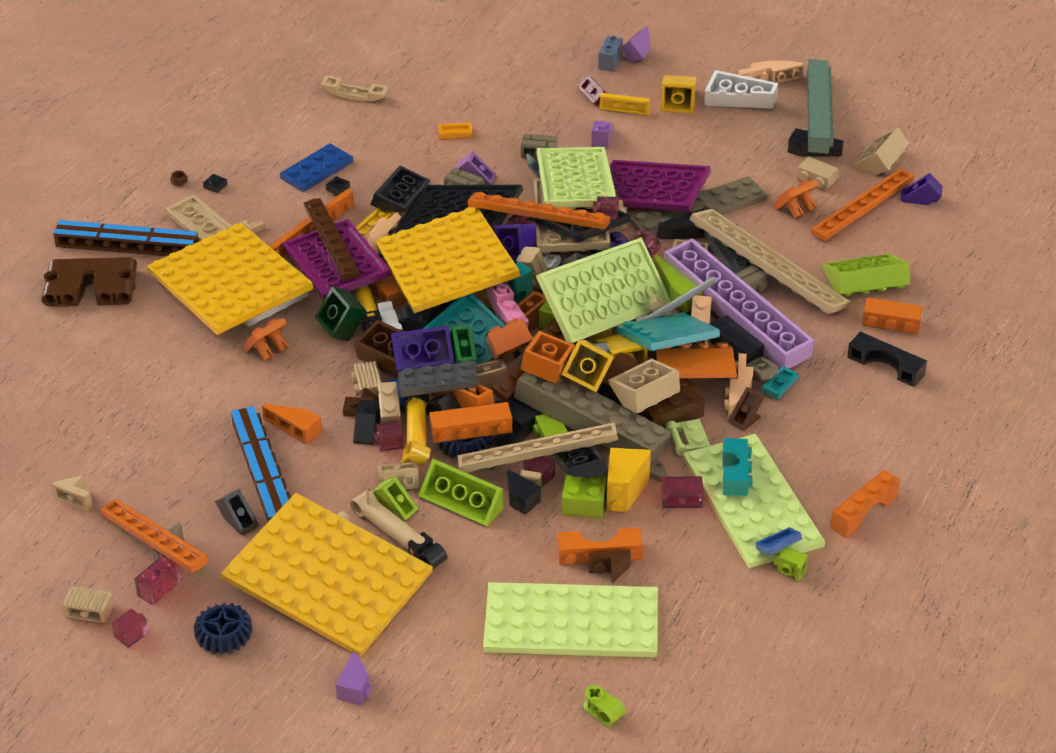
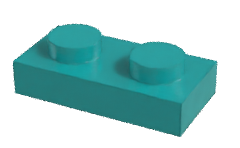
[762,366,799,400]

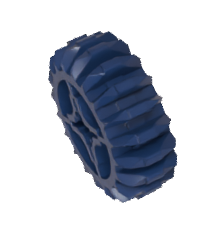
[439,435,491,461]
[193,602,253,655]

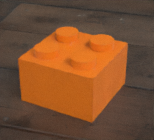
[485,318,533,360]
[520,331,575,384]

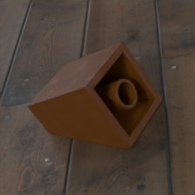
[597,352,638,406]

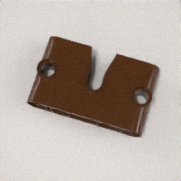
[41,257,137,307]

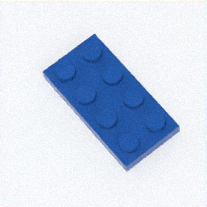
[280,143,353,193]

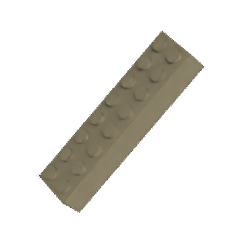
[514,372,671,466]

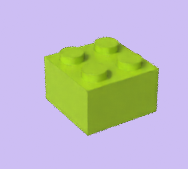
[562,474,607,519]

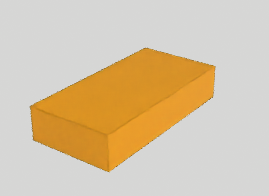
[438,122,473,139]

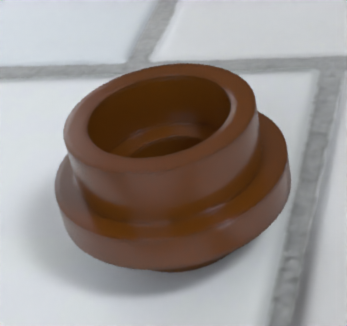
[170,170,188,186]

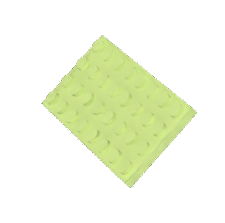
[537,147,617,209]
[536,238,671,344]
[683,434,825,568]
[483,582,658,658]

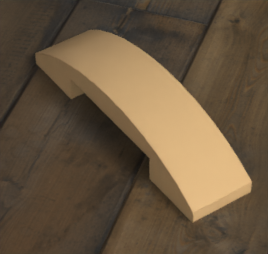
[321,75,388,102]

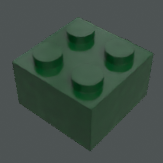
[315,286,367,341]

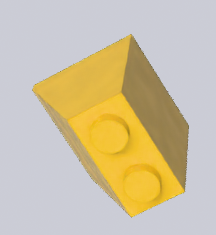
[661,75,697,113]
[595,334,648,366]
[561,339,614,392]
[607,448,651,512]

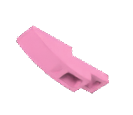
[485,282,529,327]

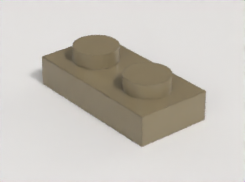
[746,356,779,381]

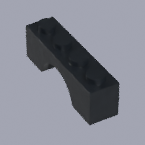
[847,331,927,387]

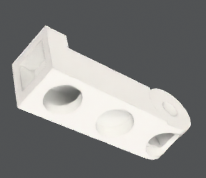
[377,301,403,331]

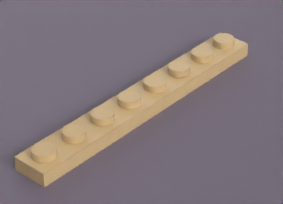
[458,422,618,472]

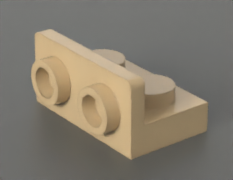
[377,462,419,490]

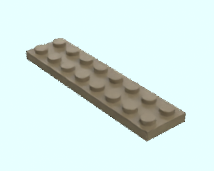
[630,176,767,241]

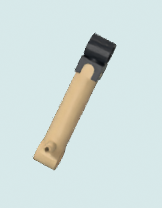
[350,488,447,569]

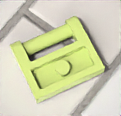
[665,419,710,456]

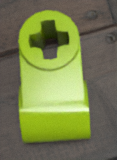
[583,685,626,727]

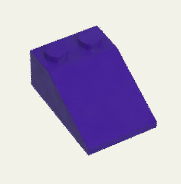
[494,223,537,264]
[391,326,454,372]

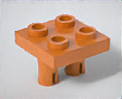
[773,179,818,219]
[243,318,290,361]

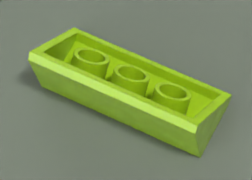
[418,459,503,526]

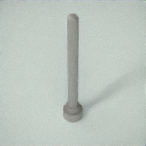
[636,276,717,322]

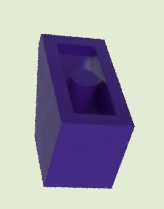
[901,173,943,205]

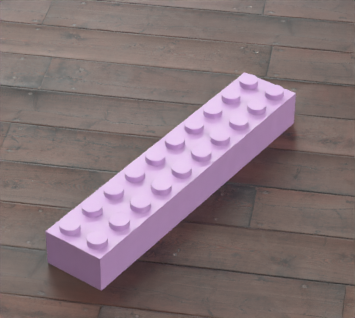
[663,239,814,369]

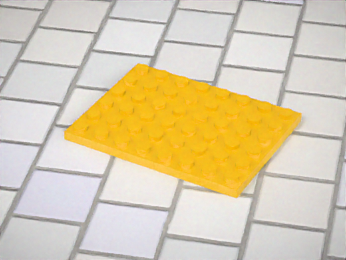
[376,207,521,313]
[147,223,314,335]
[220,493,433,657]

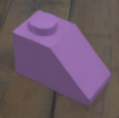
[621,27,650,63]
[591,121,614,149]
[456,152,497,185]
[336,652,372,706]

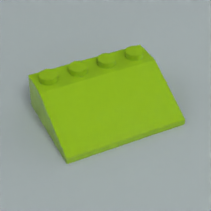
[821,253,910,296]

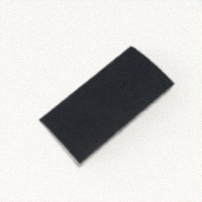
[370,165,430,212]
[551,446,608,477]

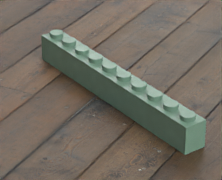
[807,59,834,154]

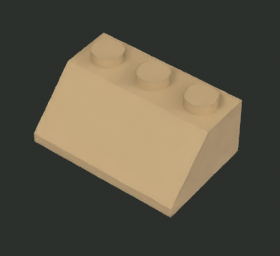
[852,128,910,176]
[609,359,680,413]

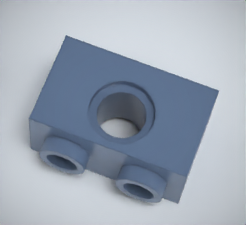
[598,36,623,72]

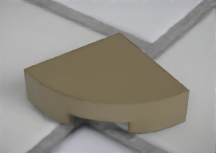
[650,459,666,483]

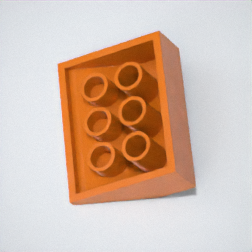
[655,342,737,378]

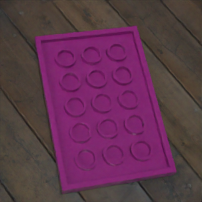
[609,160,711,212]
[282,219,392,300]

